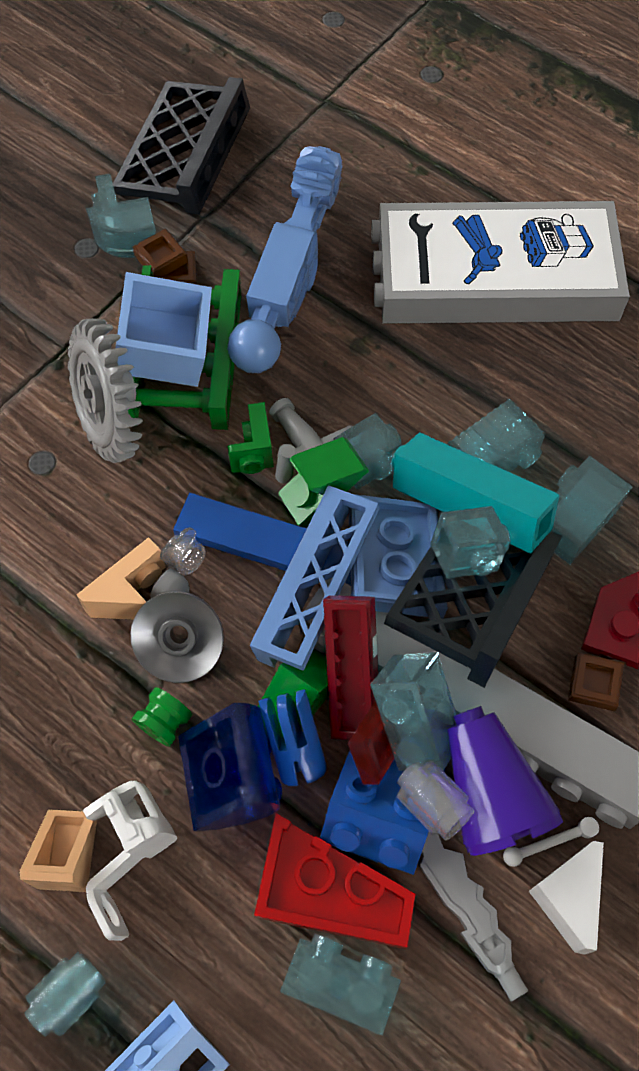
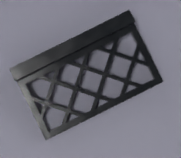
[112,77,250,215]
[384,515,562,688]

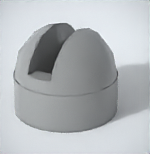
[150,568,190,598]

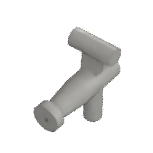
[269,398,357,484]

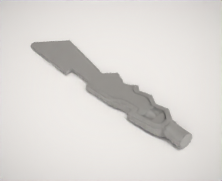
[420,820,528,1001]

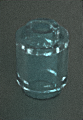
[24,951,106,1037]

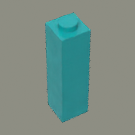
[391,432,560,554]

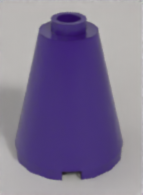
[447,706,563,856]

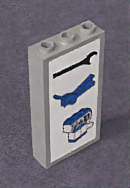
[371,201,630,323]

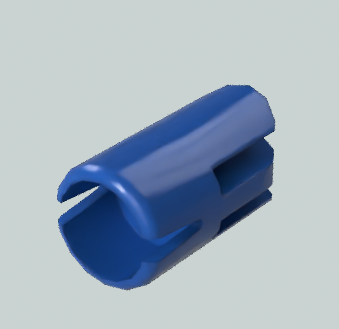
[258,689,327,786]

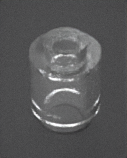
[397,761,475,840]

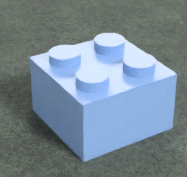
[115,272,212,387]

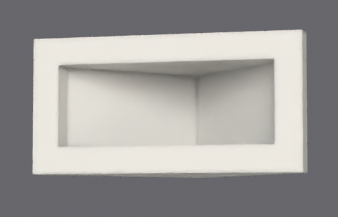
[529,841,604,954]

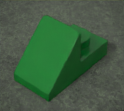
[278,437,369,528]

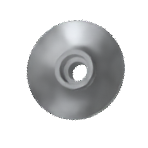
[131,591,224,683]

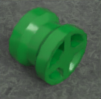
[131,687,193,747]

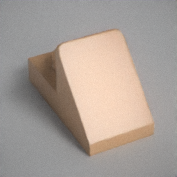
[77,537,166,620]

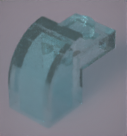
[86,174,156,258]

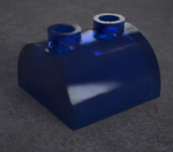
[178,703,282,832]

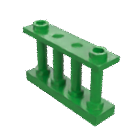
[128,265,242,430]

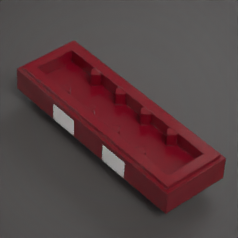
[323,595,382,742]

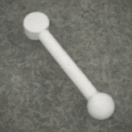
[503,817,599,867]

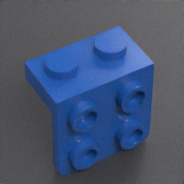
[320,740,445,875]

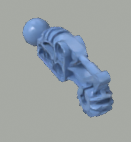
[227,146,343,373]

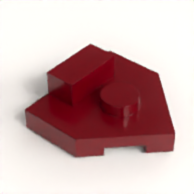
[581,571,639,670]

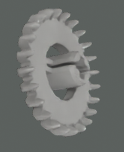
[68,318,143,463]

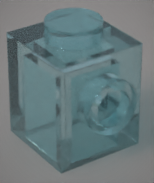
[333,413,402,490]
[430,506,510,579]

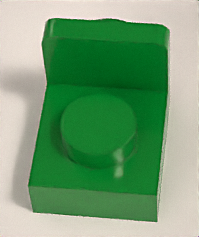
[227,402,274,474]

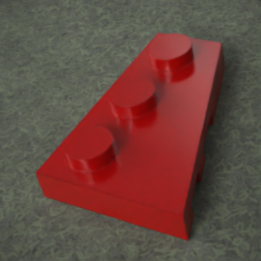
[254,813,416,949]

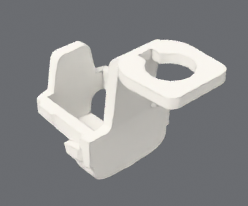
[83,781,177,941]

